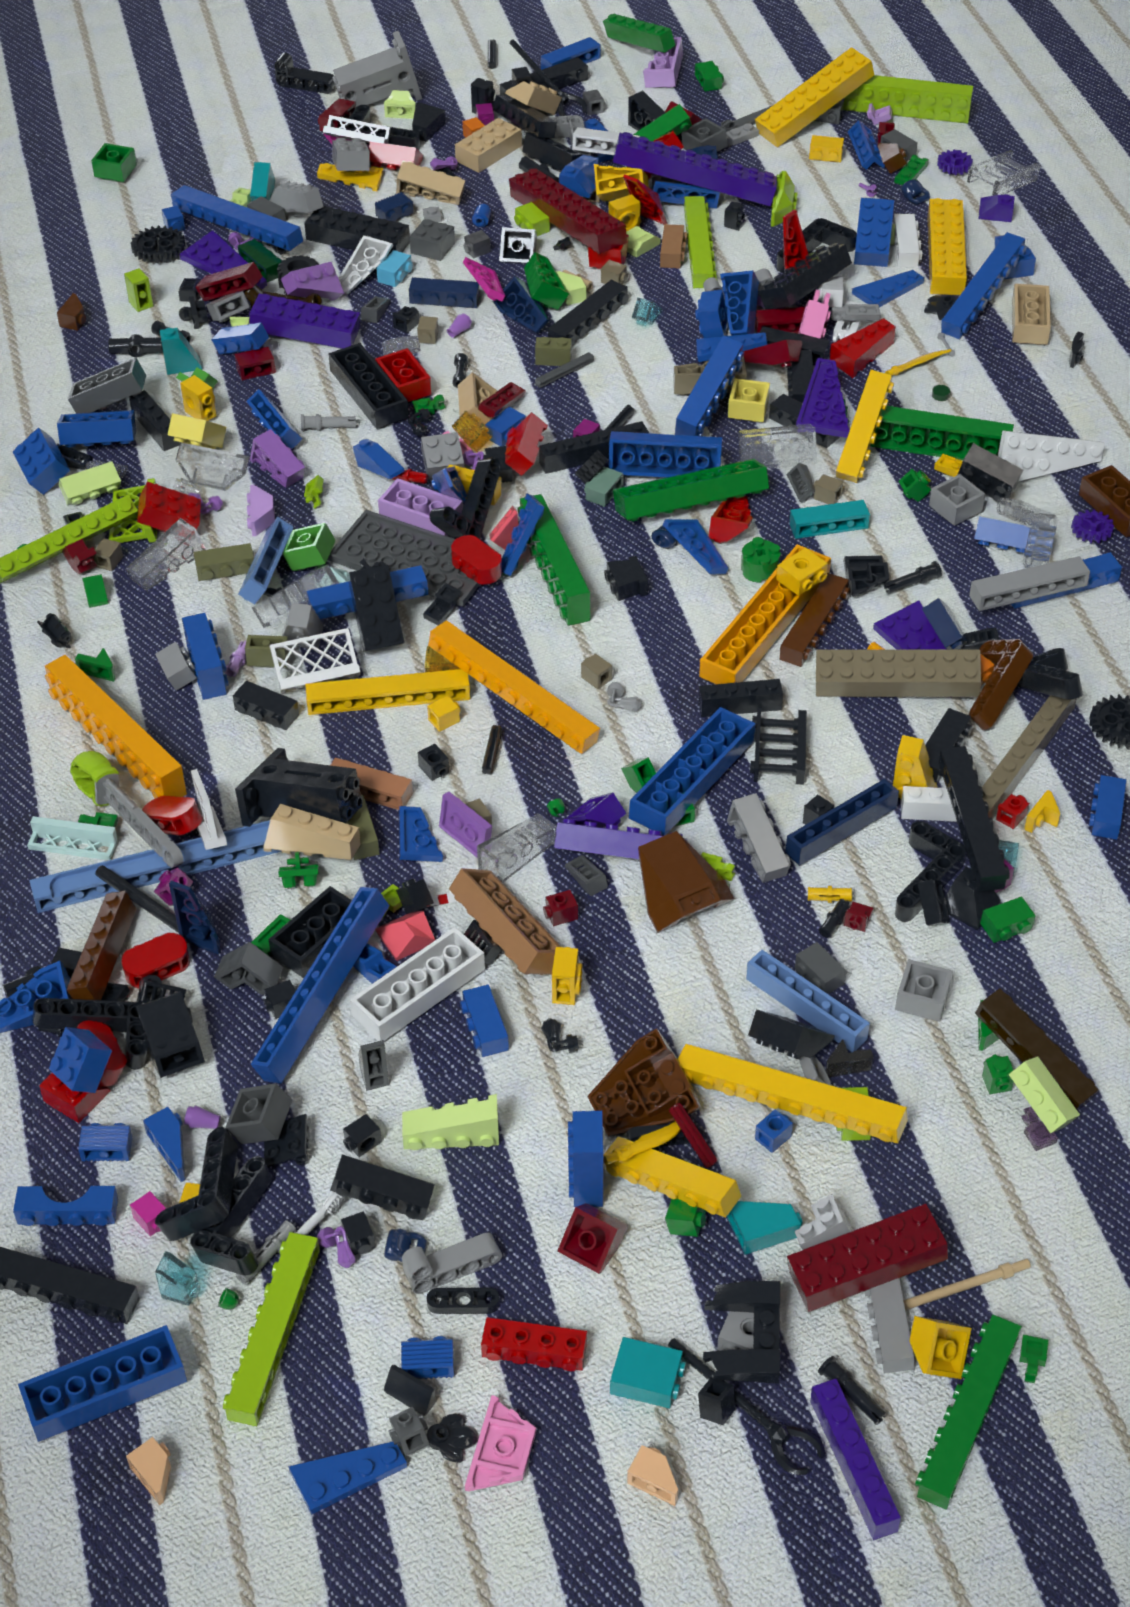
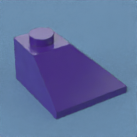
[978,194,1015,222]
[562,792,626,827]

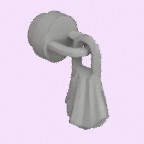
[607,682,641,711]

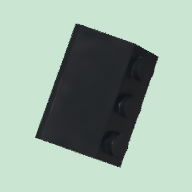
[748,1009,835,1060]

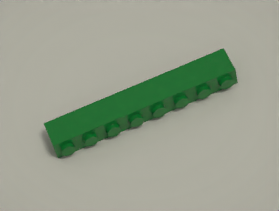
[915,1314,1022,1510]

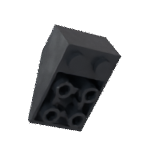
[136,991,205,1078]

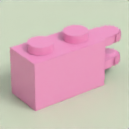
[798,290,831,339]

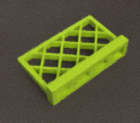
[109,478,157,543]

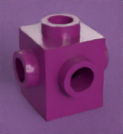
[154,867,193,906]

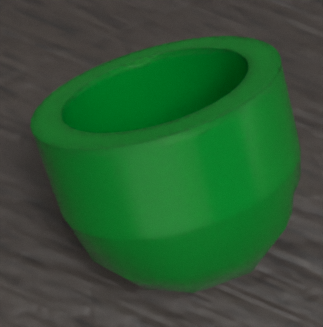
[547,799,565,817]
[218,1288,239,1310]

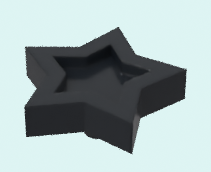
[553,237,571,250]

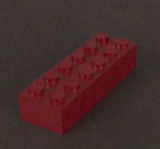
[787,1204,948,1312]

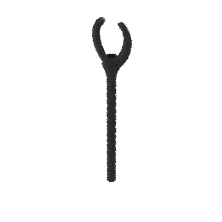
[509,39,587,116]
[668,1338,825,1475]

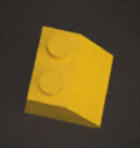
[909,1316,972,1379]

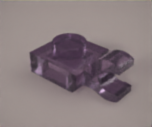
[1021,1106,1058,1151]

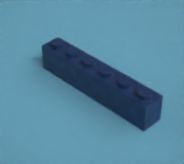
[785,779,899,866]

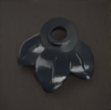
[924,295,957,320]
[426,1414,478,1463]

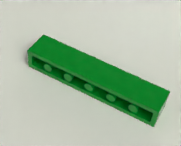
[603,13,675,53]

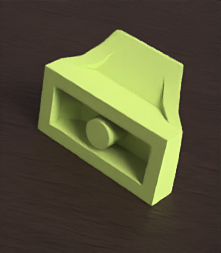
[384,90,416,119]
[626,226,660,258]

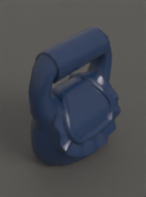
[901,179,930,205]
[651,525,678,549]
[384,1228,427,1263]

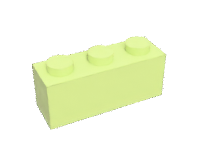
[59,461,121,505]
[1009,1057,1080,1133]

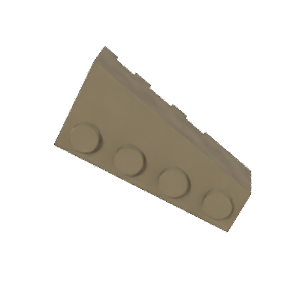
[673,356,747,395]

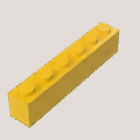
[836,370,894,483]
[603,1136,741,1218]

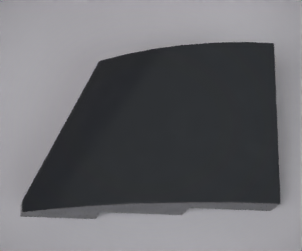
[843,555,889,597]

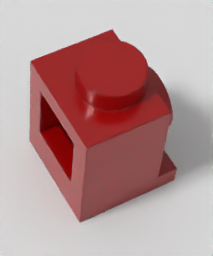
[996,794,1030,829]

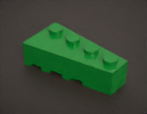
[524,252,569,310]

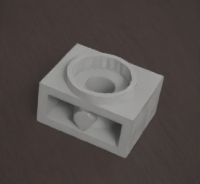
[717,1311,781,1351]

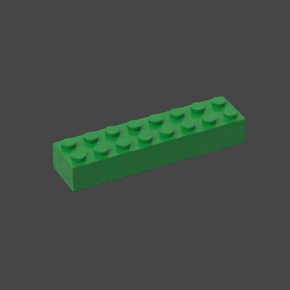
[870,406,1014,460]
[613,459,769,521]
[517,494,590,626]

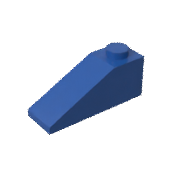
[353,439,405,479]
[143,1107,185,1182]

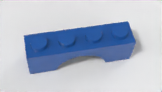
[13,1186,118,1226]

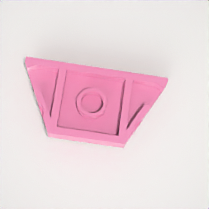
[465,1395,536,1491]

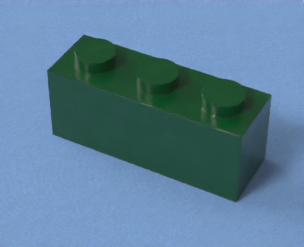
[238,238,282,283]

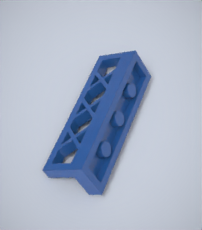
[847,120,885,170]
[653,181,720,209]

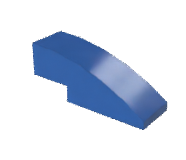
[353,943,397,984]

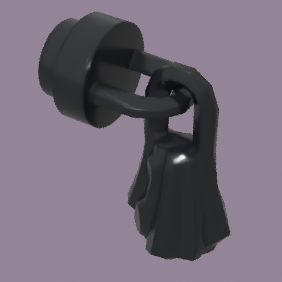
[408,408,431,437]
[541,1018,579,1053]

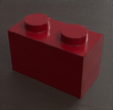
[234,347,276,381]

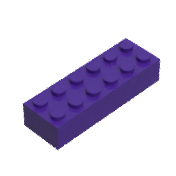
[249,293,360,349]

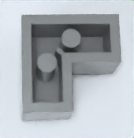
[795,1194,852,1250]

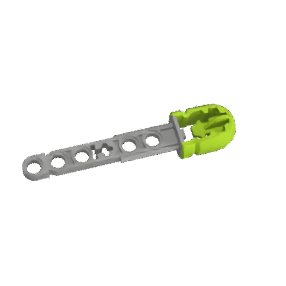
[70,751,183,868]

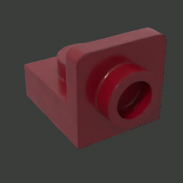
[877,122,895,144]
[844,901,874,932]

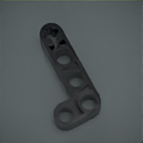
[274,53,335,94]

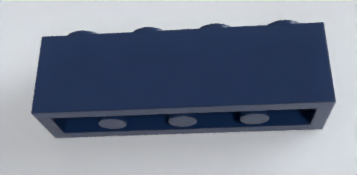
[409,277,480,308]

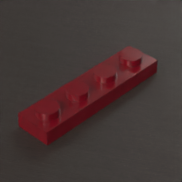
[478,382,526,418]

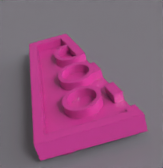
[463,257,505,301]

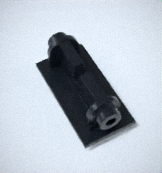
[37,613,71,648]

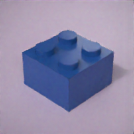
[695,290,728,338]
[49,1027,112,1093]

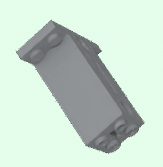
[332,31,422,107]

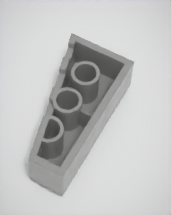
[727,793,791,883]

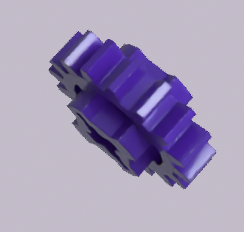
[937,149,973,175]
[1071,510,1114,543]

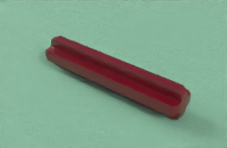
[669,1103,717,1168]

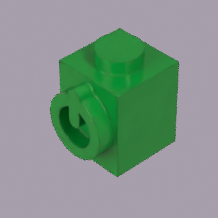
[898,469,931,502]
[982,1054,1014,1095]

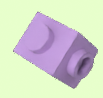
[867,103,892,125]

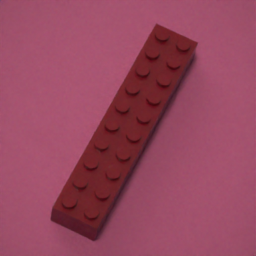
[509,169,627,254]

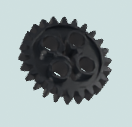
[130,225,186,263]
[1089,694,1130,749]

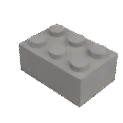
[332,138,369,171]

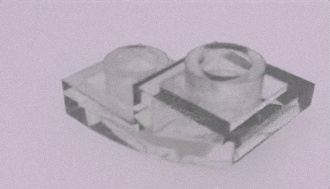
[381,336,421,355]

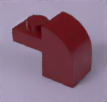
[62,539,97,574]

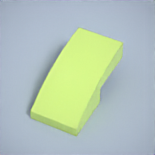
[230,188,251,207]

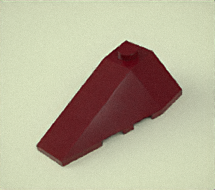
[743,340,802,368]

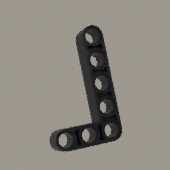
[345,105,420,150]
[776,218,857,273]
[429,457,501,539]
[1017,648,1083,700]
[895,821,966,922]
[32,998,148,1070]
[155,1127,238,1241]
[190,1156,272,1276]

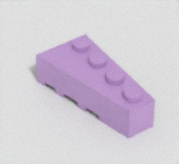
[643,37,683,88]

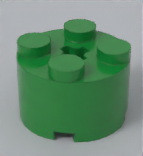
[741,537,781,583]

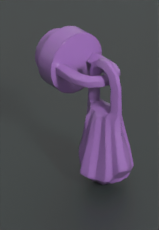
[430,156,458,171]
[228,232,262,250]
[462,450,484,470]
[188,492,223,514]
[317,1226,355,1268]

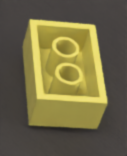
[168,413,227,450]

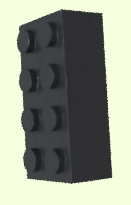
[347,565,405,652]
[268,886,352,978]

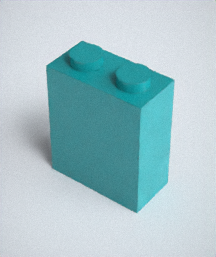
[610,1337,686,1409]

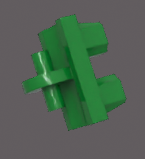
[278,852,319,888]

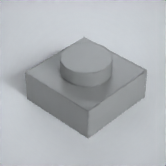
[423,207,442,222]

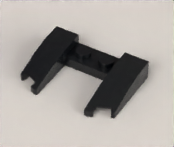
[703,1281,781,1383]

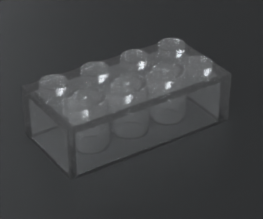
[738,424,817,469]

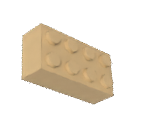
[455,118,522,173]
[1012,284,1051,345]

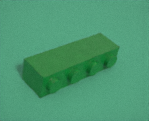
[633,104,692,141]

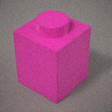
[130,1191,166,1237]

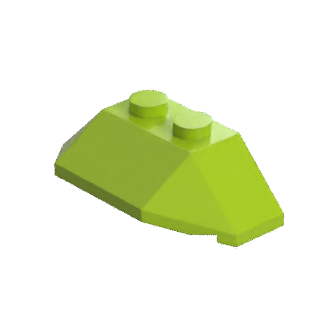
[771,171,797,227]

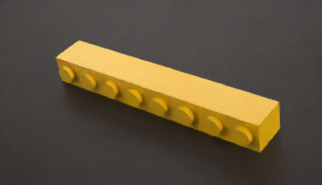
[305,669,470,715]

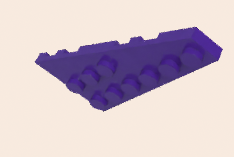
[179,230,267,290]
[796,358,850,438]
[873,600,952,698]

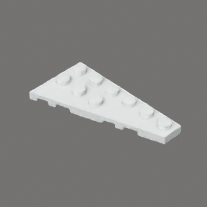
[998,430,1104,481]

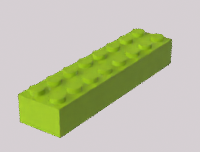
[843,75,973,124]

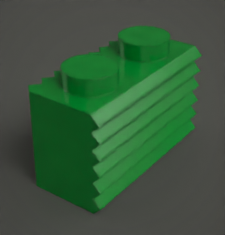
[695,61,724,92]

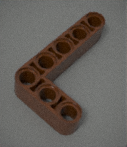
[969,639,1033,730]

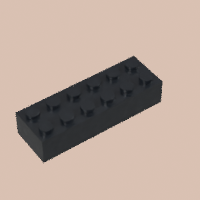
[304,206,410,256]
[758,243,852,310]
[328,343,409,429]

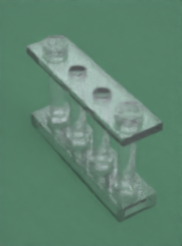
[967,150,1041,195]

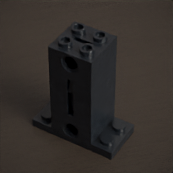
[235,748,363,827]

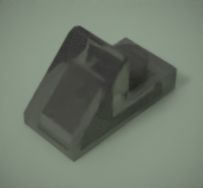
[826,1039,873,1078]

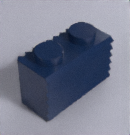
[375,192,414,221]

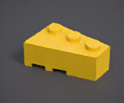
[594,164,649,202]
[893,735,937,798]

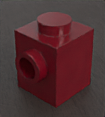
[543,890,578,927]

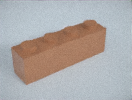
[331,758,413,810]

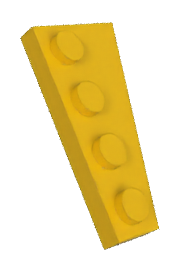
[317,163,383,192]

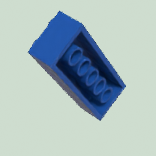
[675,335,744,436]
[609,431,722,477]
[18,1325,187,1442]

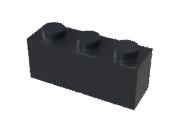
[233,681,299,730]

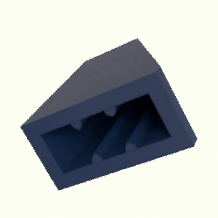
[922,598,967,650]

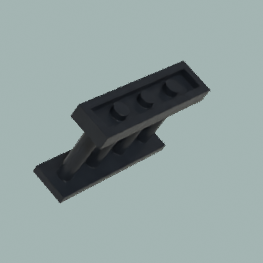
[750,708,807,785]

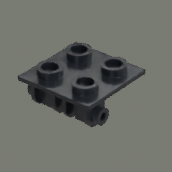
[264,1114,309,1167]

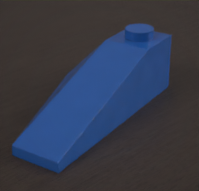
[559,155,599,198]
[431,466,467,503]

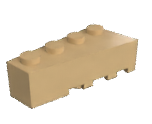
[396,161,465,205]

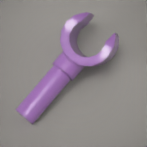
[859,183,877,197]

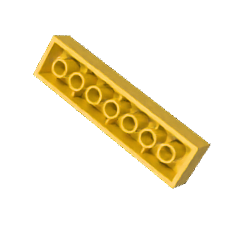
[754,47,874,148]
[928,198,967,295]

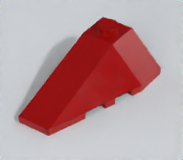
[623,174,667,225]
[708,496,752,543]

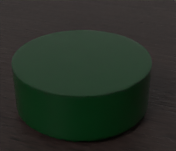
[932,385,950,401]

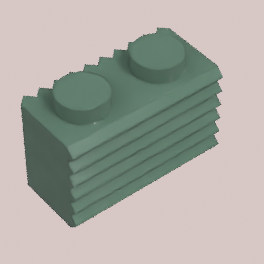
[584,466,623,507]

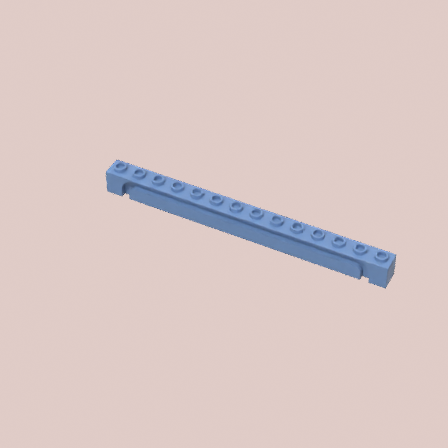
[29,820,282,913]

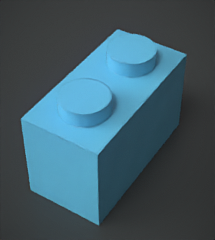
[377,250,413,287]

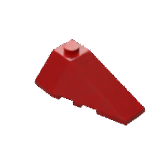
[783,210,808,269]

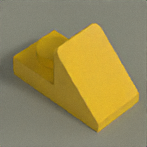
[1024,790,1060,833]

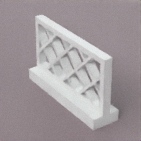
[269,628,360,694]
[191,769,227,850]

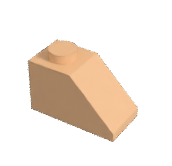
[126,1437,171,1506]
[627,1445,678,1506]

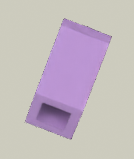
[247,485,275,536]

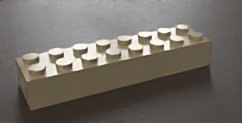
[816,650,981,697]

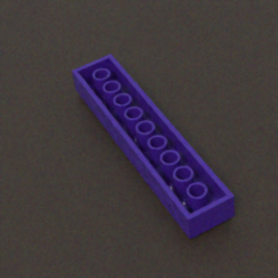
[613,132,777,206]

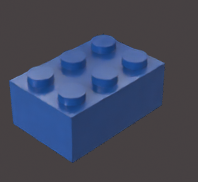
[12,428,70,495]

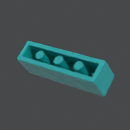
[789,500,870,539]

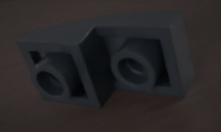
[1069,332,1085,368]

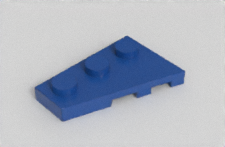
[399,806,444,862]

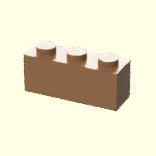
[660,224,687,269]

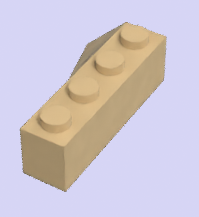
[263,804,361,860]

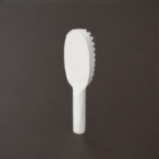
[296,1192,350,1235]

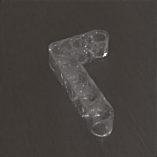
[997,497,1058,568]

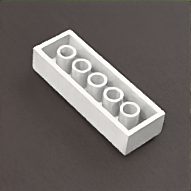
[350,927,485,1041]

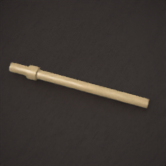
[903,1259,1031,1311]

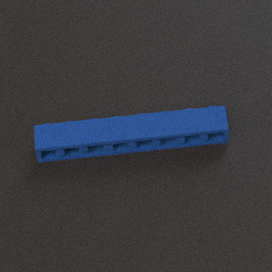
[941,232,1026,339]

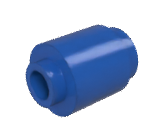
[472,204,491,227]

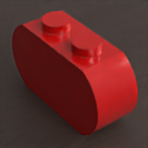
[451,535,502,584]
[142,795,203,835]
[122,932,190,988]
[77,1020,127,1087]

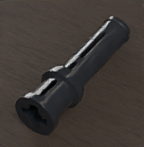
[884,561,942,594]
[818,1356,887,1425]

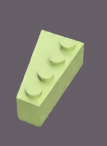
[402,1094,499,1150]

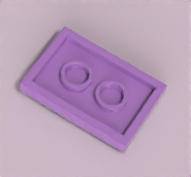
[439,792,492,861]

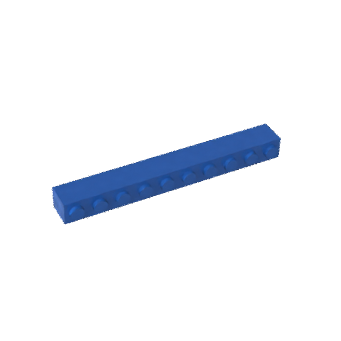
[170,185,303,251]
[251,887,389,1084]

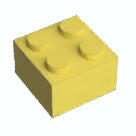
[728,378,770,422]

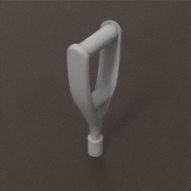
[800,1055,832,1086]

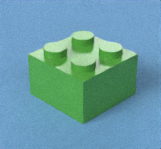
[282,522,336,571]

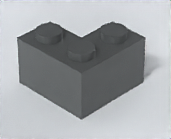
[214,942,283,995]

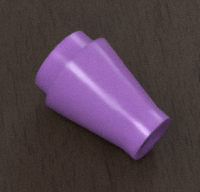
[447,313,472,338]
[184,1105,221,1129]

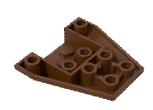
[638,831,734,933]
[587,1028,700,1137]

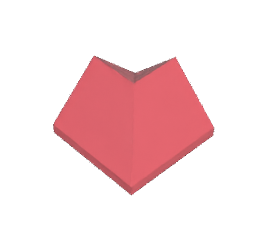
[489,505,518,550]
[375,911,435,961]

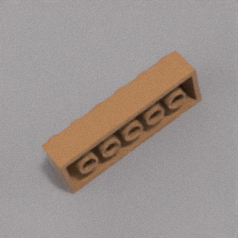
[449,868,561,975]

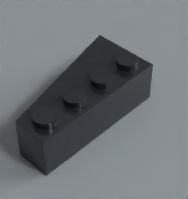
[628,90,683,145]

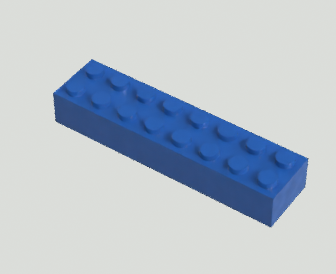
[629,707,756,835]

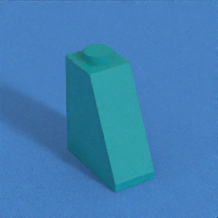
[250,162,275,201]
[160,328,202,375]
[726,1201,803,1255]

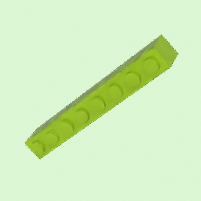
[684,196,717,289]
[0,494,138,584]
[223,1232,320,1427]

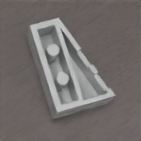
[282,603,324,649]

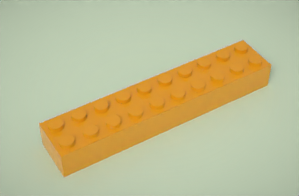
[699,544,831,684]
[45,655,187,798]

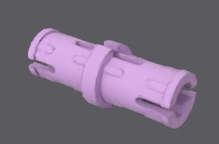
[225,641,246,677]

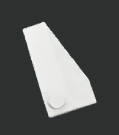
[338,235,393,294]

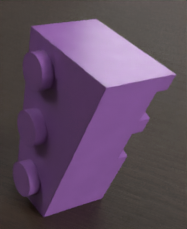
[281,262,344,301]
[250,429,305,488]

